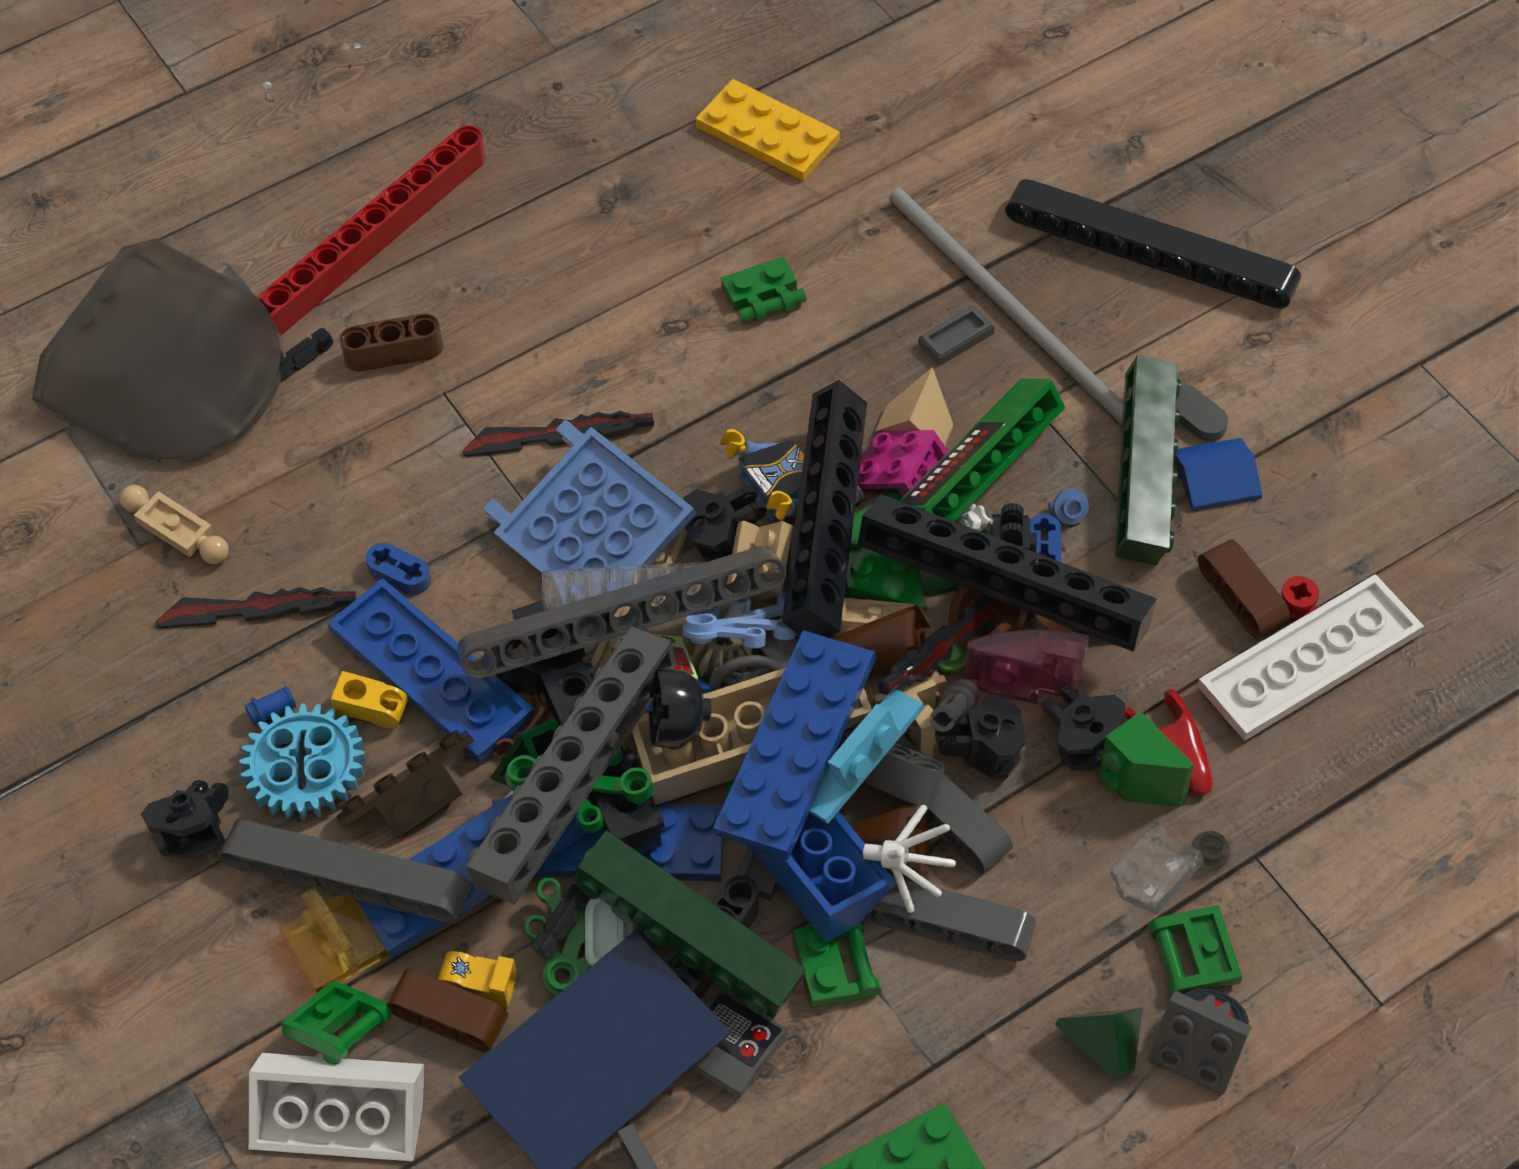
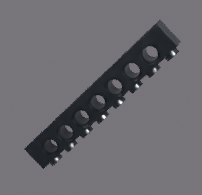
[782,380,867,638]
[857,494,1157,652]
[512,596,665,854]

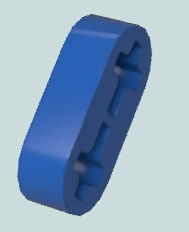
[1030,514,1061,562]
[366,543,431,595]

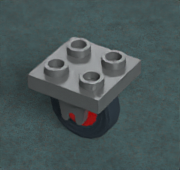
[1148,988,1252,1094]

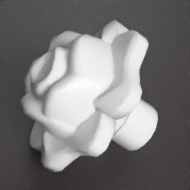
[957,504,992,531]

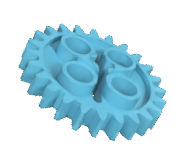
[239,703,366,820]

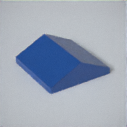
[1174,438,1262,511]

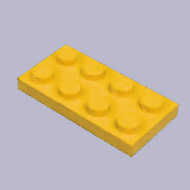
[696,79,840,182]

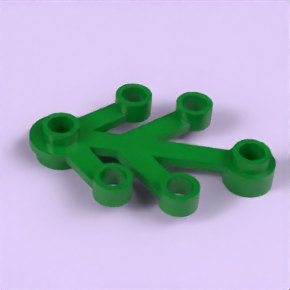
[505,748,654,833]
[524,848,592,996]

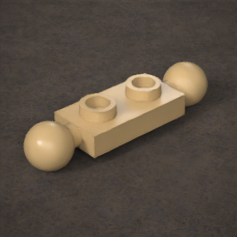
[120,484,229,564]

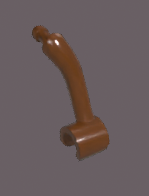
[495,693,550,761]

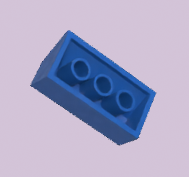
[749,811,896,943]

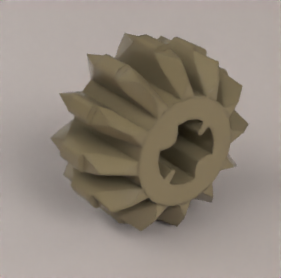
[687,637,752,678]

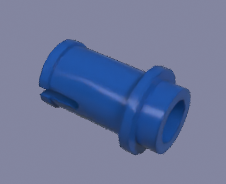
[245,686,296,726]

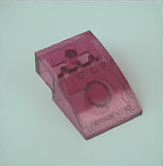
[964,630,1090,704]

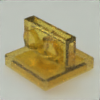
[279,887,388,994]

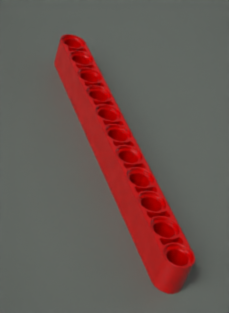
[212,125,486,371]

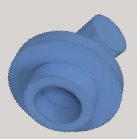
[1048,488,1089,525]

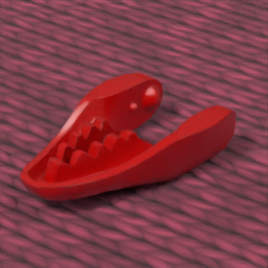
[1124,689,1213,795]

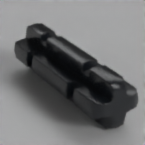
[271,328,333,379]
[532,884,591,958]

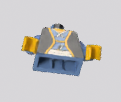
[719,429,804,523]

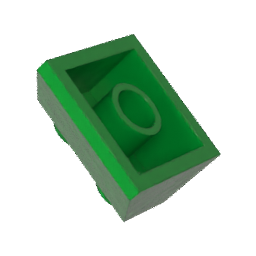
[1099,711,1194,807]

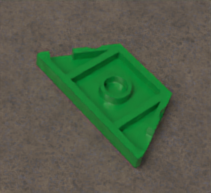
[846,492,927,612]

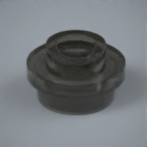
[1190,831,1230,870]

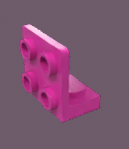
[858,430,948,497]

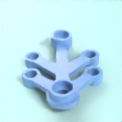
[682,590,796,648]

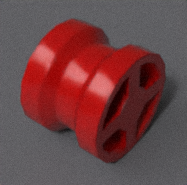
[1281,576,1319,622]

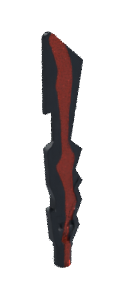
[462,411,654,457]
[155,587,357,628]
[877,595,999,695]

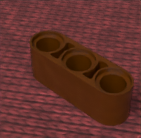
[339,313,443,372]
[1198,539,1291,638]
[386,969,509,1052]

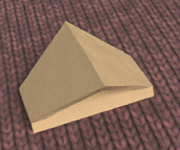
[875,367,953,447]

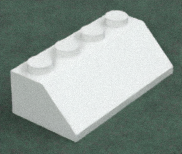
[249,1053,424,1161]

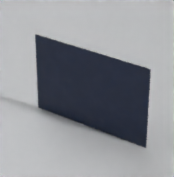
[458,931,731,1169]

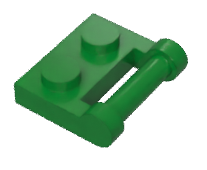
[1148,905,1243,996]
[791,921,882,1008]
[281,980,392,1064]

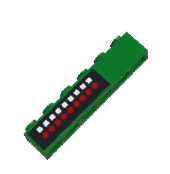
[900,379,1065,522]

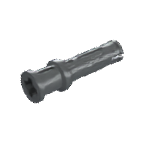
[930,678,980,732]

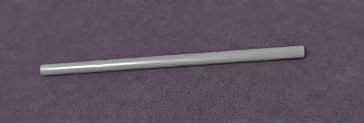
[889,188,1123,425]

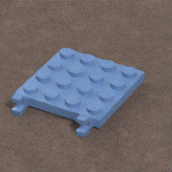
[483,419,697,602]

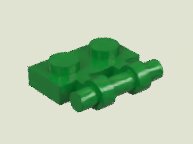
[721,257,806,323]

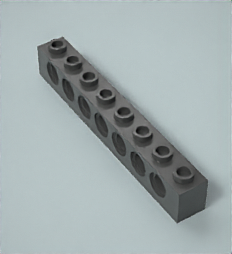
[466,626,677,905]

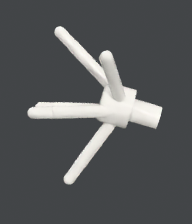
[863,805,956,913]

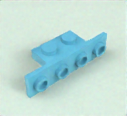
[809,689,925,824]

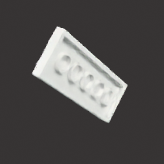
[1197,574,1424,741]

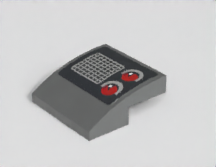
[690,989,788,1099]

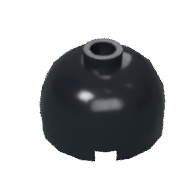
[648,669,711,748]

